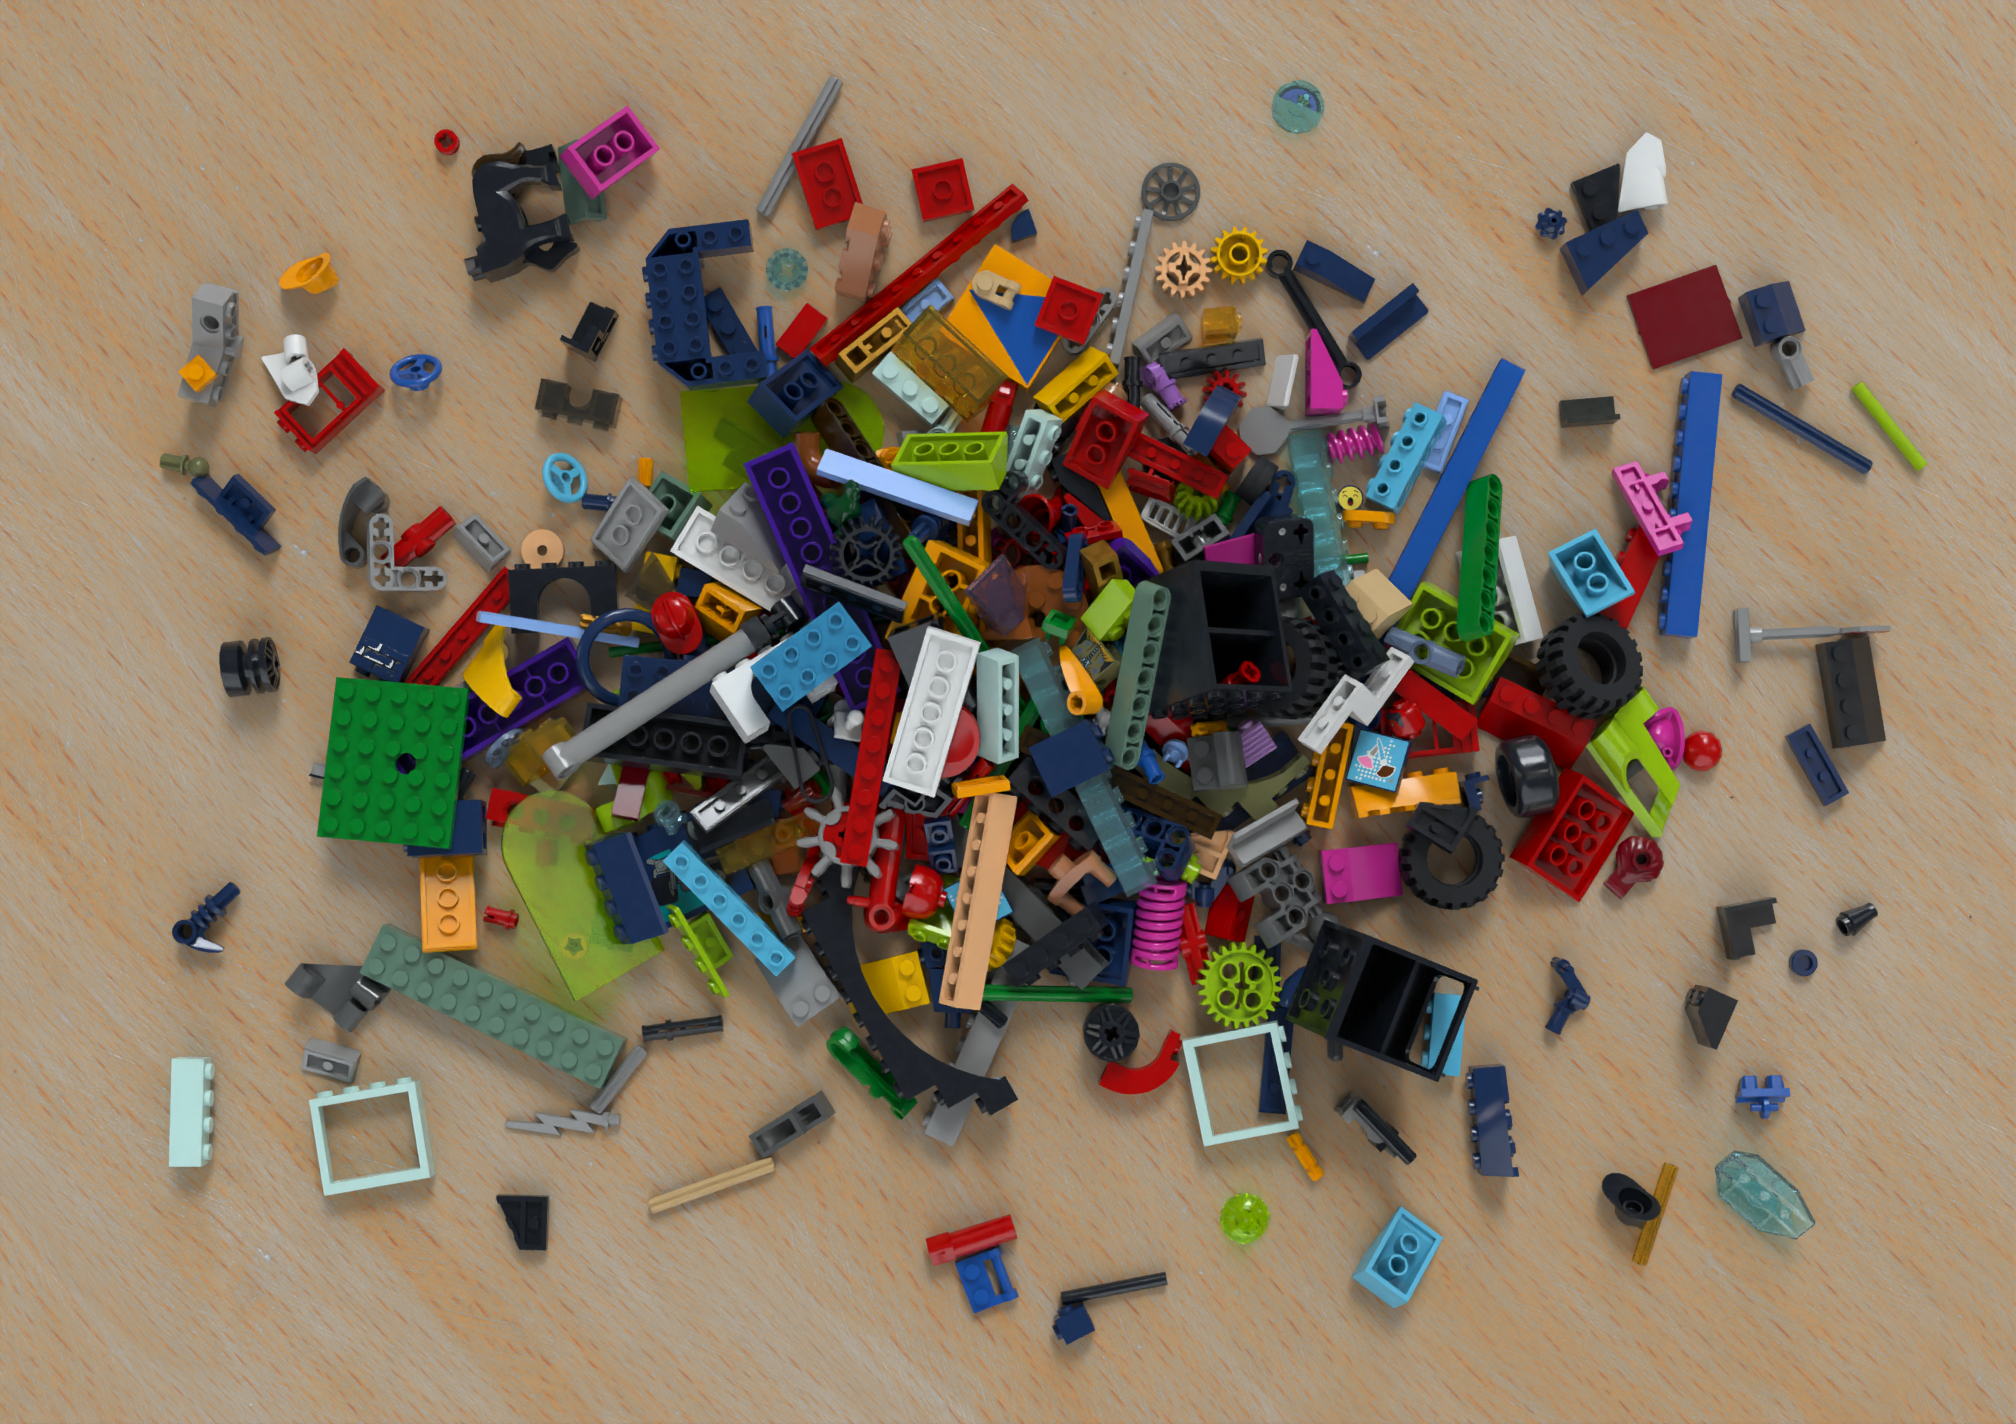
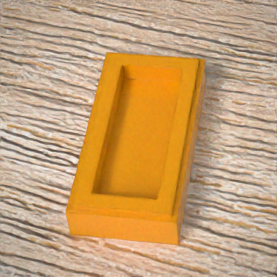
[951,775,1011,798]

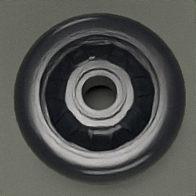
[1495,734,1560,818]

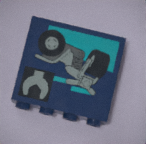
[632,800,756,928]

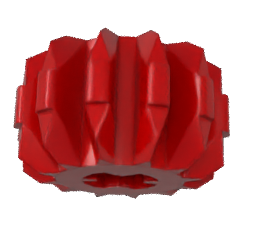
[1202,370,1247,408]

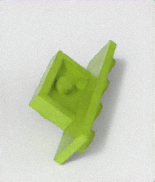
[666,904,734,998]

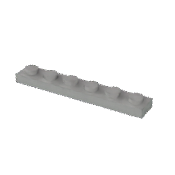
[1106,209,1154,369]

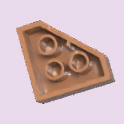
[835,202,892,303]

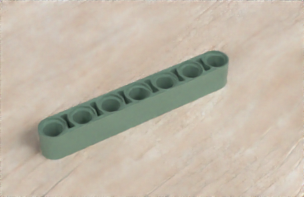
[1105,581,1171,770]

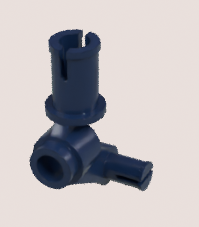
[1186,858,1236,908]
[1545,957,1591,1035]

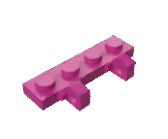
[1611,461,1693,556]

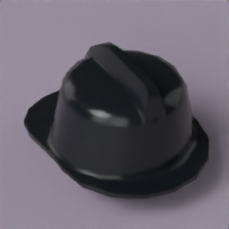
[1602,1173,1661,1229]

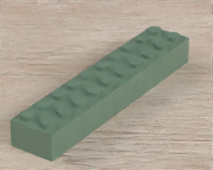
[359,924,628,1089]

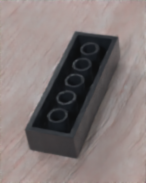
[583,702,747,782]

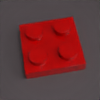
[911,158,974,222]
[1034,276,1103,346]

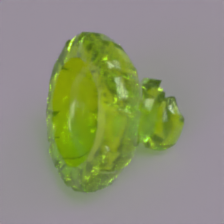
[1220,1193,1270,1244]

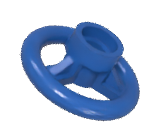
[389,354,442,391]

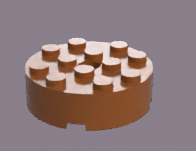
[985,565,1093,673]

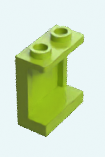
[908,874,960,950]

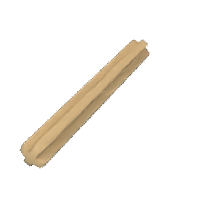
[648,1157,776,1213]

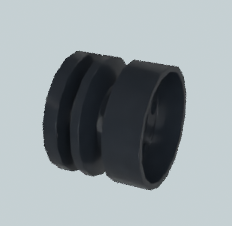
[219,637,280,697]
[1082,1003,1140,1062]

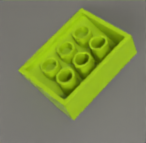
[1385,582,1520,705]

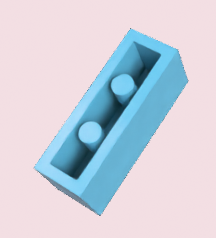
[1420,992,1465,1076]

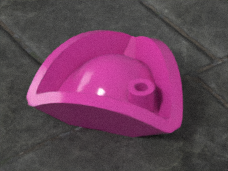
[1643,707,1685,770]

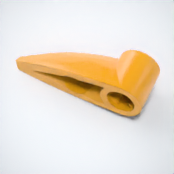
[1059,645,1103,715]

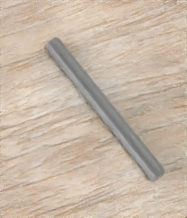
[756,77,843,217]

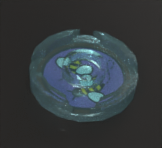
[1271,80,1325,134]

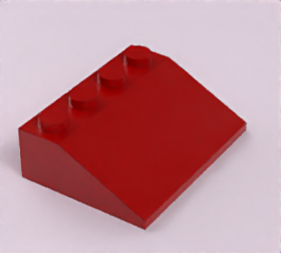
[1509,768,1634,902]

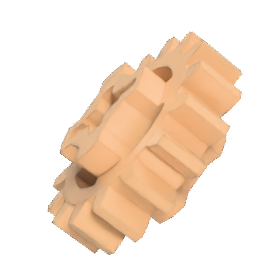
[1154,241,1212,300]

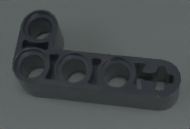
[981,470,1067,570]

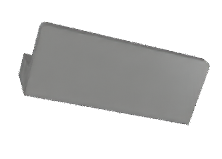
[1226,798,1308,868]

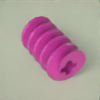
[1325,423,1384,466]

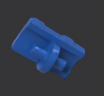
[1735,1075,1791,1119]

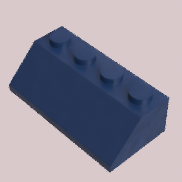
[584,832,669,944]

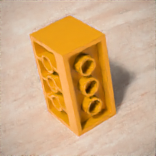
[884,540,999,640]

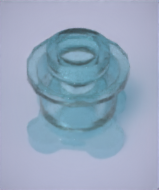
[654,800,688,835]

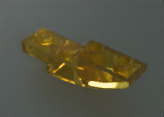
[715,807,820,876]

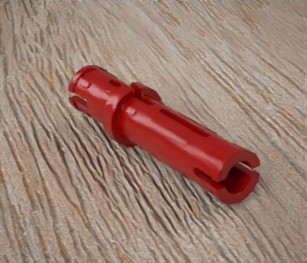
[938,757,995,820]

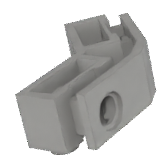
[178,283,244,408]

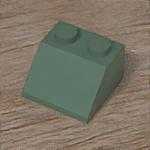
[649,471,713,543]

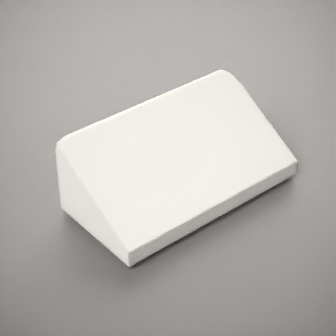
[1266,354,1299,410]

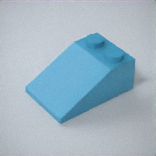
[1548,528,1635,618]
[1351,1206,1443,1308]

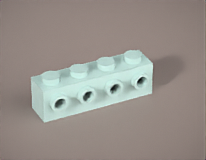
[992,409,1063,519]
[977,648,1019,764]
[169,1057,215,1167]

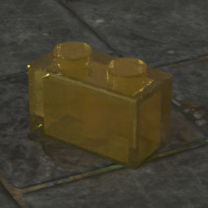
[1200,306,1242,344]

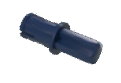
[582,493,617,512]

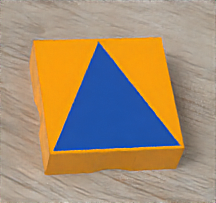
[938,244,1063,394]

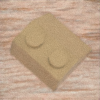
[1345,568,1414,640]

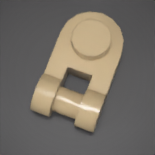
[972,270,1022,311]

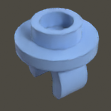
[1162,739,1189,768]

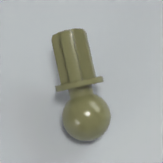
[160,453,210,478]

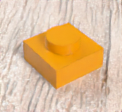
[178,354,218,393]

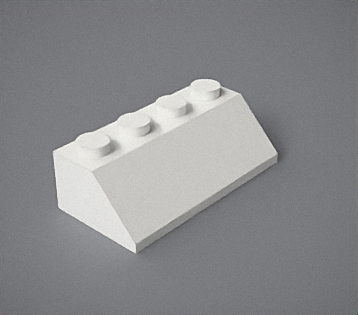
[1456,536,1544,646]

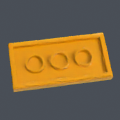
[419,856,478,953]

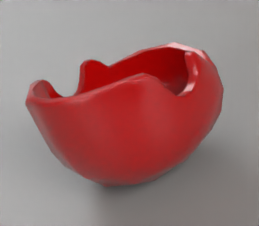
[1682,730,1723,772]

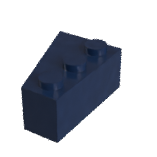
[1560,210,1648,296]

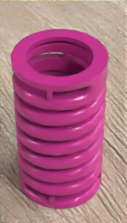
[1131,873,1187,971]

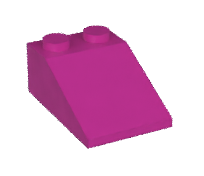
[1305,329,1348,417]
[1318,842,1403,904]

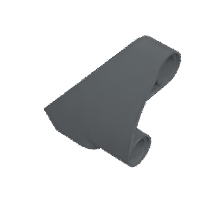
[338,476,390,569]
[285,963,392,1032]

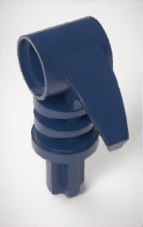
[908,511,954,543]
[172,882,241,953]

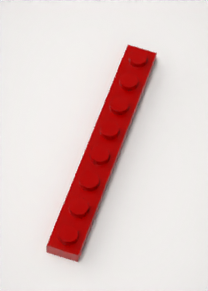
[840,648,900,867]

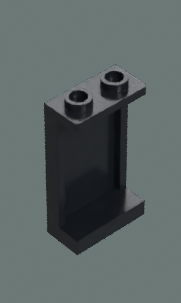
[887,611,977,712]

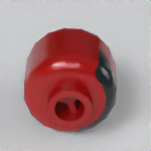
[1386,699,1425,740]

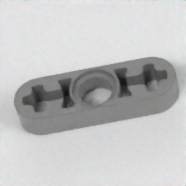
[1062,287,1117,355]

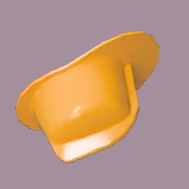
[279,252,339,295]

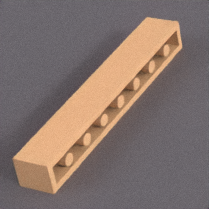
[939,793,1018,1010]

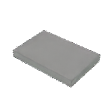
[590,477,670,573]

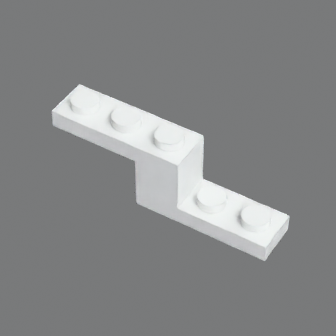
[1297,647,1414,755]

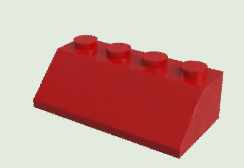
[1476,677,1597,769]

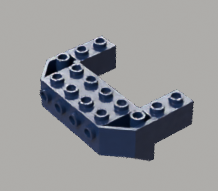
[642,219,769,393]

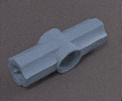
[1384,626,1466,678]

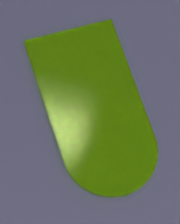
[680,381,885,493]
[501,790,664,1001]

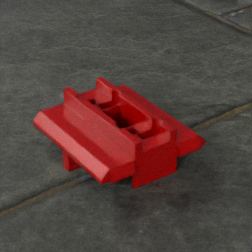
[1126,468,1176,504]

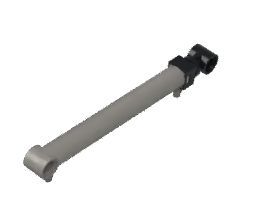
[542,595,807,780]

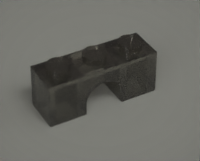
[535,378,623,431]

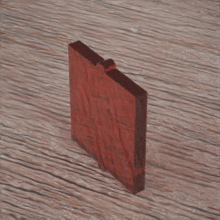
[665,784,713,800]

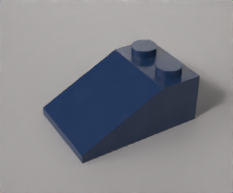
[747,349,844,439]

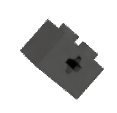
[1171,514,1230,565]

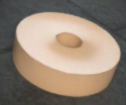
[521,529,565,569]

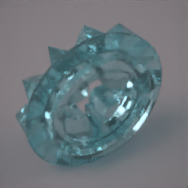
[766,248,808,291]

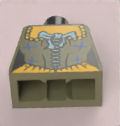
[1066,627,1122,691]

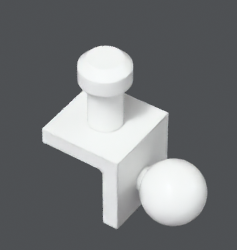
[827,700,864,742]

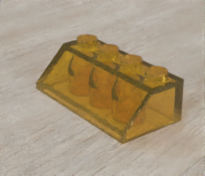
[891,305,1008,423]

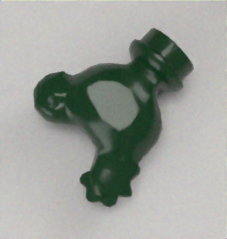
[820,479,862,543]

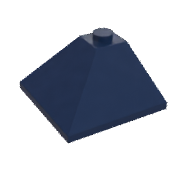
[1049,896,1140,987]

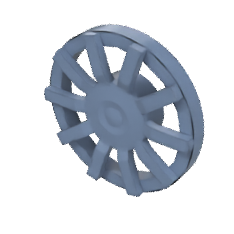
[485,728,530,769]

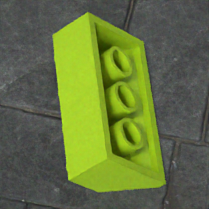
[891,432,1008,492]

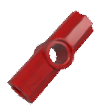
[380,506,457,567]
[1172,902,1209,985]

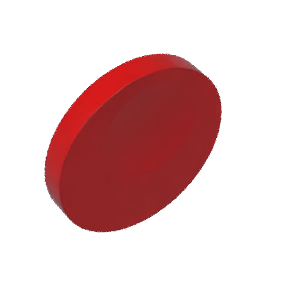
[941,706,981,778]

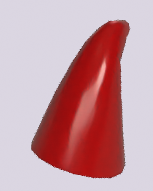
[1016,487,1065,538]

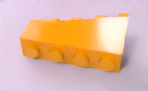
[1348,767,1461,818]

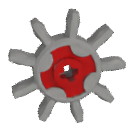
[797,787,900,888]

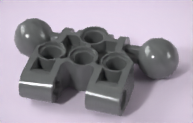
[1227,843,1341,949]

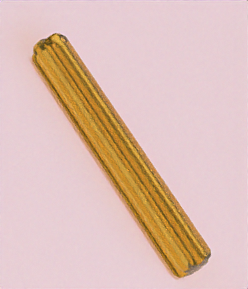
[1632,1163,1679,1266]

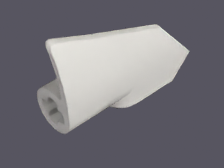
[1617,132,1668,213]
[261,334,319,406]

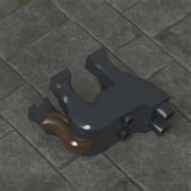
[464,142,580,283]

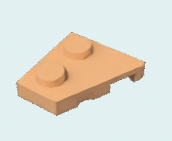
[1171,830,1235,880]

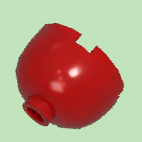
[902,864,948,919]

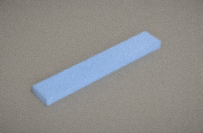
[816,449,979,526]
[476,611,640,648]

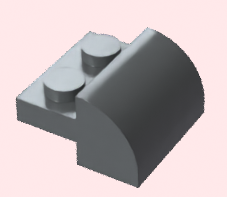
[1187,731,1248,793]

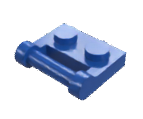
[955,1246,1019,1314]

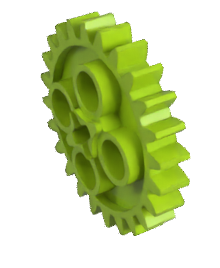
[1195,942,1282,1029]

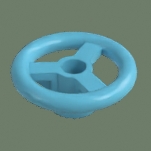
[542,453,588,503]

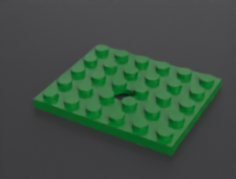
[317,677,470,849]

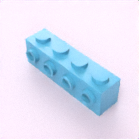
[1366,402,1447,515]

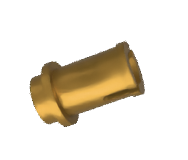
[1154,540,1177,572]

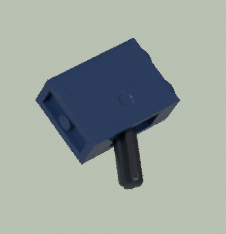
[403,768,487,858]

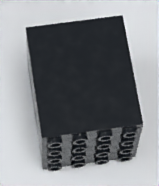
[1127,560,1293,721]

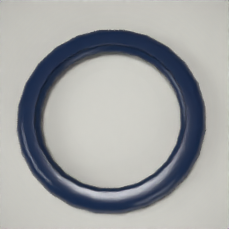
[576,608,677,706]

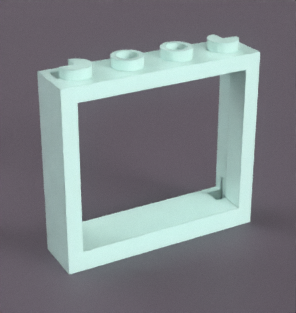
[1182,1020,1303,1146]
[309,1077,435,1196]

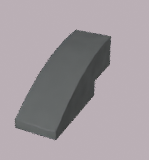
[749,1090,836,1159]

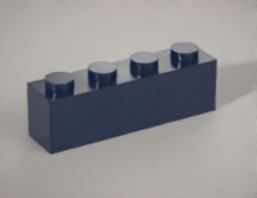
[1465,1064,1519,1177]

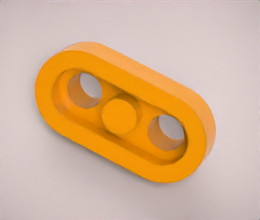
[1342,510,1395,530]

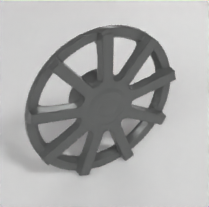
[1141,163,1200,221]

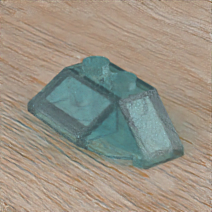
[1715,1150,1815,1239]

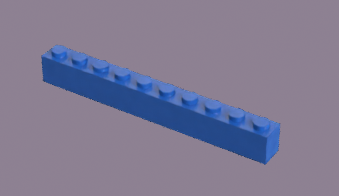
[1657,371,1723,639]

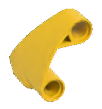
[462,625,522,718]

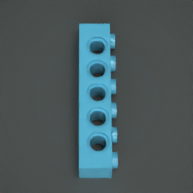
[663,840,796,976]

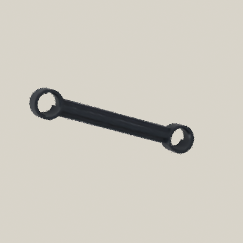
[1265,250,1362,390]

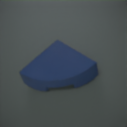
[1011,209,1037,244]

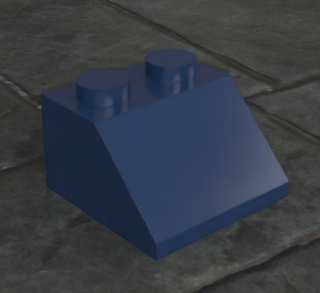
[1738,281,1806,347]

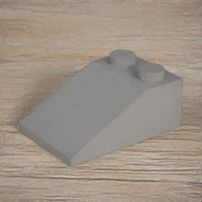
[710,482,787,574]
[754,934,842,1027]

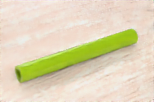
[1851,381,1928,471]

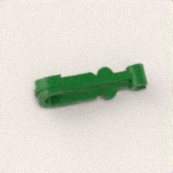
[826,1026,918,1120]

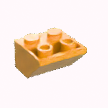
[695,582,762,642]

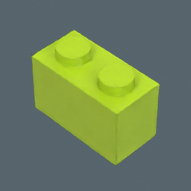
[1080,579,1135,641]

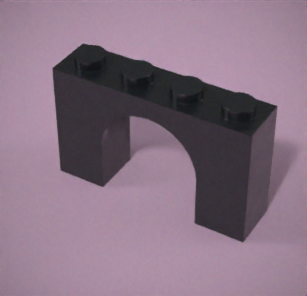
[508,560,619,634]

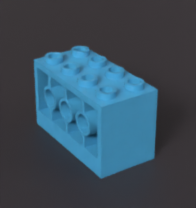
[750,602,872,712]

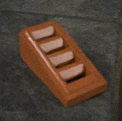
[980,618,1039,641]

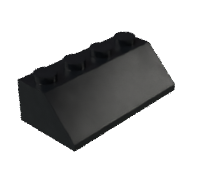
[1815,636,1886,749]

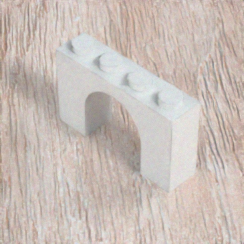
[710,632,838,744]

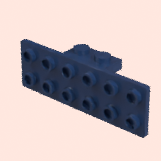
[618,654,776,724]

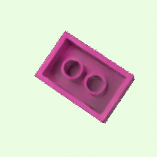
[559,105,660,200]

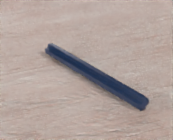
[1731,384,1873,474]

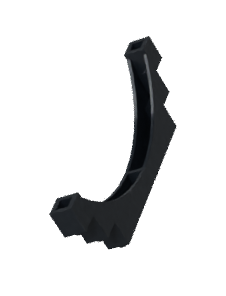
[800,834,1018,1116]

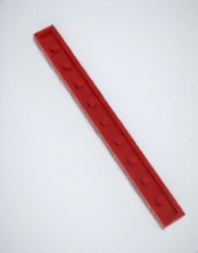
[810,184,1029,367]

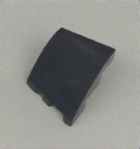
[878,766,970,818]

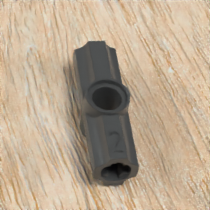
[748,859,803,941]

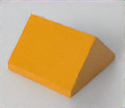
[1007,810,1061,875]

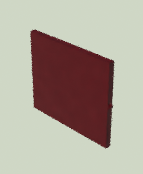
[1626,265,1743,370]

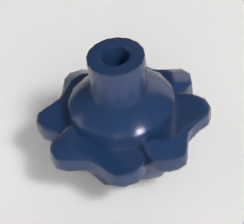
[1535,208,1567,240]

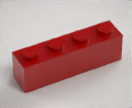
[1594,524,1660,629]

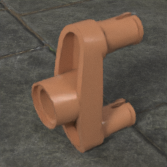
[1047,850,1118,916]

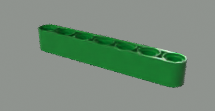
[1457,474,1503,642]

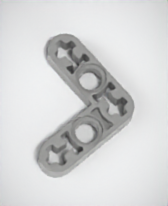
[366,513,447,591]

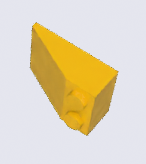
[849,950,931,1021]

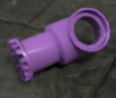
[1140,362,1188,412]

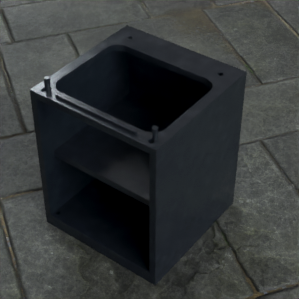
[1285,919,1479,1082]

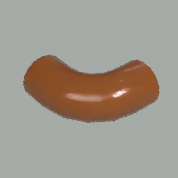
[794,432,843,490]

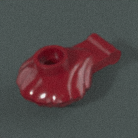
[1603,836,1664,900]

